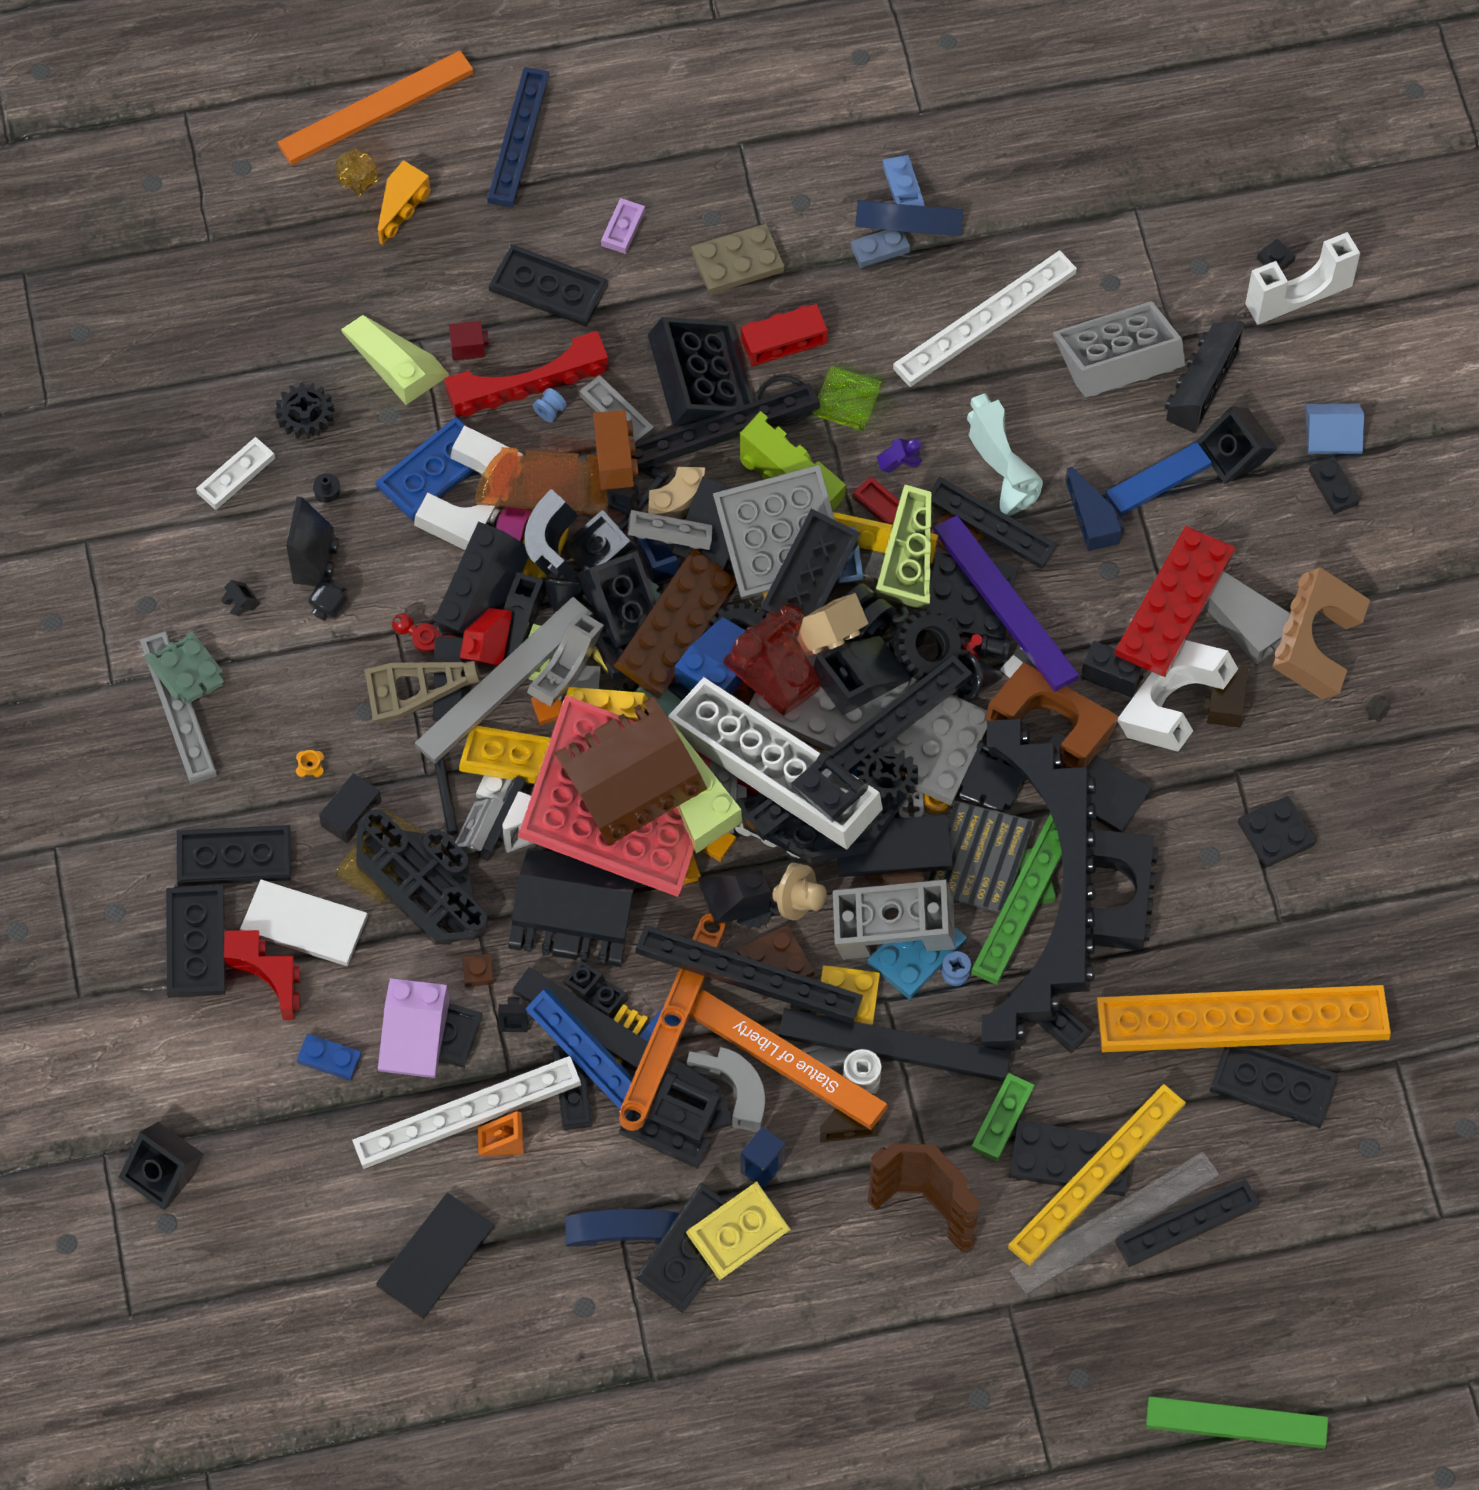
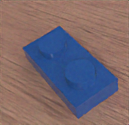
[297,1034,362,1081]

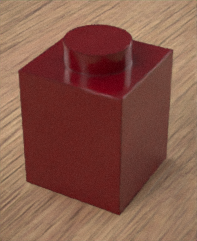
[449,321,489,361]

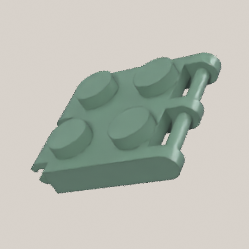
[145,632,224,704]

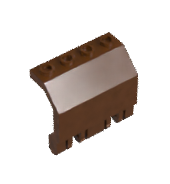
[554,697,707,846]
[868,1143,980,1252]

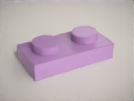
[601,198,645,254]

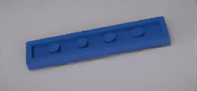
[525,988,633,1112]

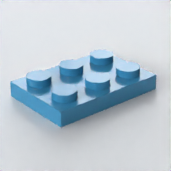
[867,928,967,1000]

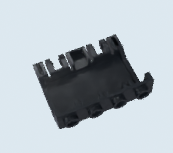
[508,844,636,968]

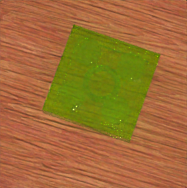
[813,366,881,431]

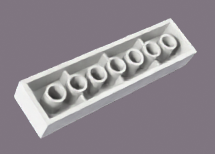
[668,677,883,850]

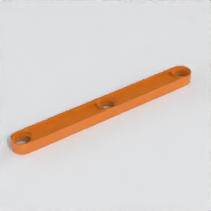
[619,914,725,1131]

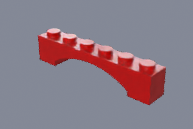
[444,331,609,418]

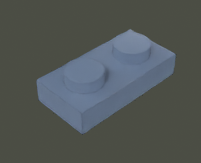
[851,230,910,268]

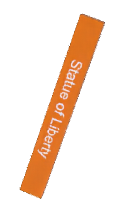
[689,990,888,1130]

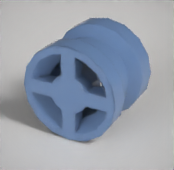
[532,388,567,423]
[942,951,971,986]

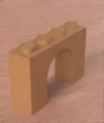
[1272,567,1370,700]

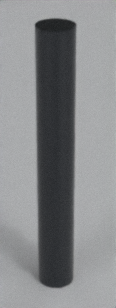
[434,756,458,835]

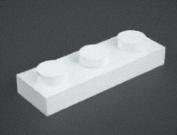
[196,437,275,510]

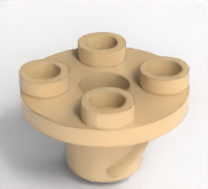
[772,862,827,920]

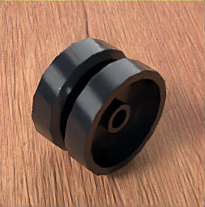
[843,583,896,643]

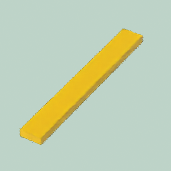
[1008,1084,1186,1267]

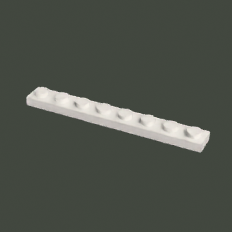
[893,250,1077,387]
[352,1056,581,1169]

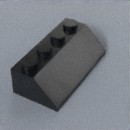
[1164,321,1245,434]
[433,521,530,638]

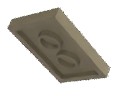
[691,224,784,295]

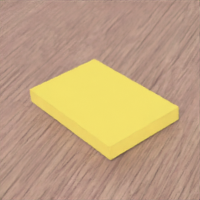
[686,1182,791,1280]

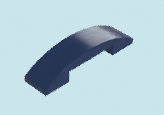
[855,200,964,236]
[565,1209,679,1247]

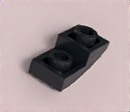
[563,961,629,1019]

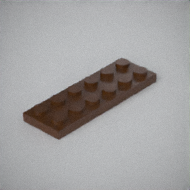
[614,548,737,699]

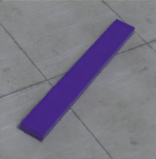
[934,516,1079,692]

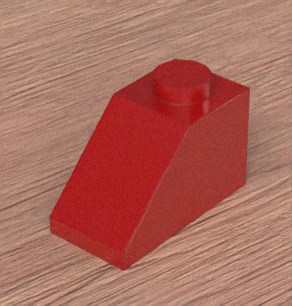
[460,608,512,666]

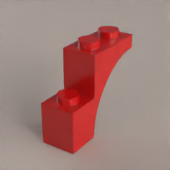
[224,930,300,1020]

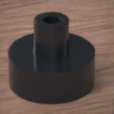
[313,473,341,502]

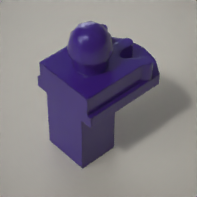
[877,438,922,473]

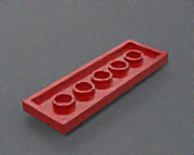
[1115,526,1235,677]

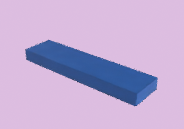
[1105,442,1212,517]

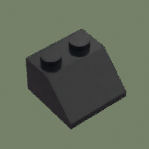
[1195,407,1277,484]
[118,1122,204,1210]

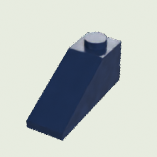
[1065,467,1124,551]

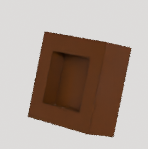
[462,954,494,987]

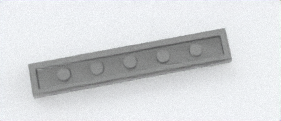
[139,631,217,785]

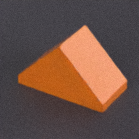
[478,1111,524,1156]

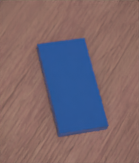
[375,417,474,521]

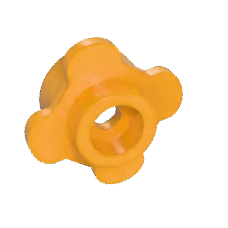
[296,750,324,777]

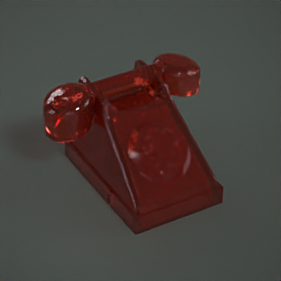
[723,604,822,716]

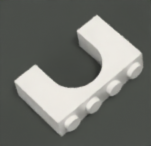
[1245,232,1360,325]
[414,426,525,550]
[1117,640,1238,751]

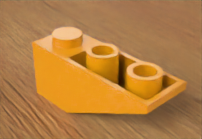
[378,160,431,245]

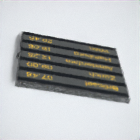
[927,801,1035,914]

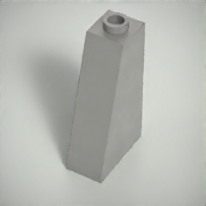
[1205,572,1290,665]

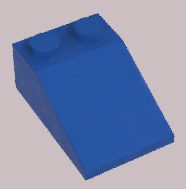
[675,617,769,695]

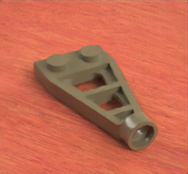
[364,660,481,724]

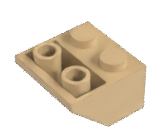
[794,593,868,656]

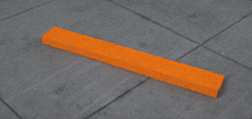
[278,50,474,166]

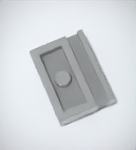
[455,797,504,854]

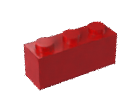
[741,304,828,367]

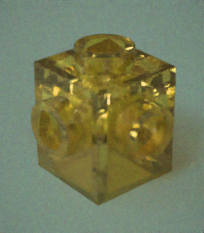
[335,147,378,195]

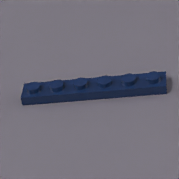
[487,67,550,208]

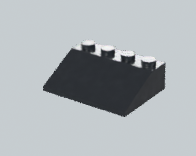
[648,317,754,426]

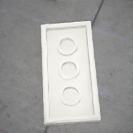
[240,880,368,966]

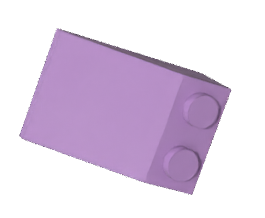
[378,978,450,1078]

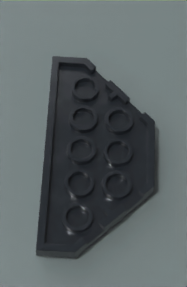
[737,772,909,864]

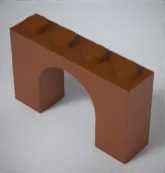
[985,662,1119,768]

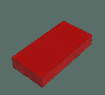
[852,476,900,525]

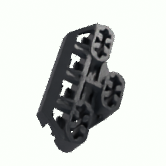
[356,809,488,945]

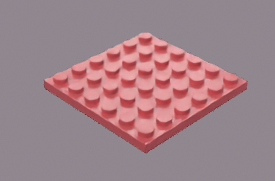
[517,695,711,897]

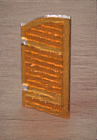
[475,447,608,514]

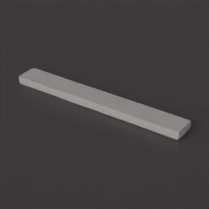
[415,597,593,764]

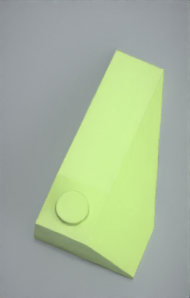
[341,315,449,405]

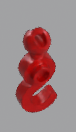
[392,613,465,662]

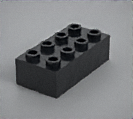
[760,508,861,630]

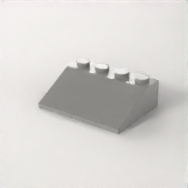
[1053,301,1185,398]

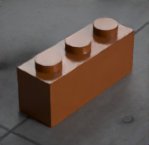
[593,410,638,490]

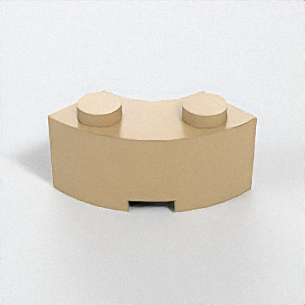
[648,467,705,519]

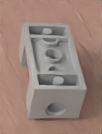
[833,880,956,960]

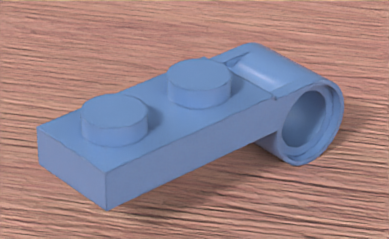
[883,155,925,206]

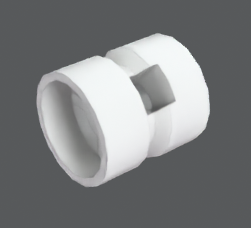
[843,1049,881,1094]

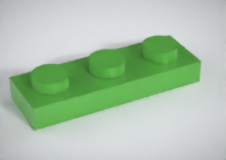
[971,1073,1035,1162]

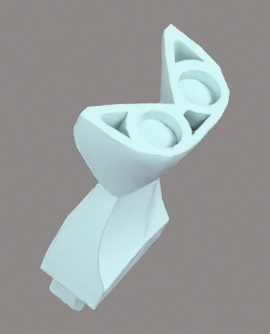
[967,393,1043,516]

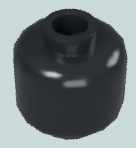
[308,579,349,621]

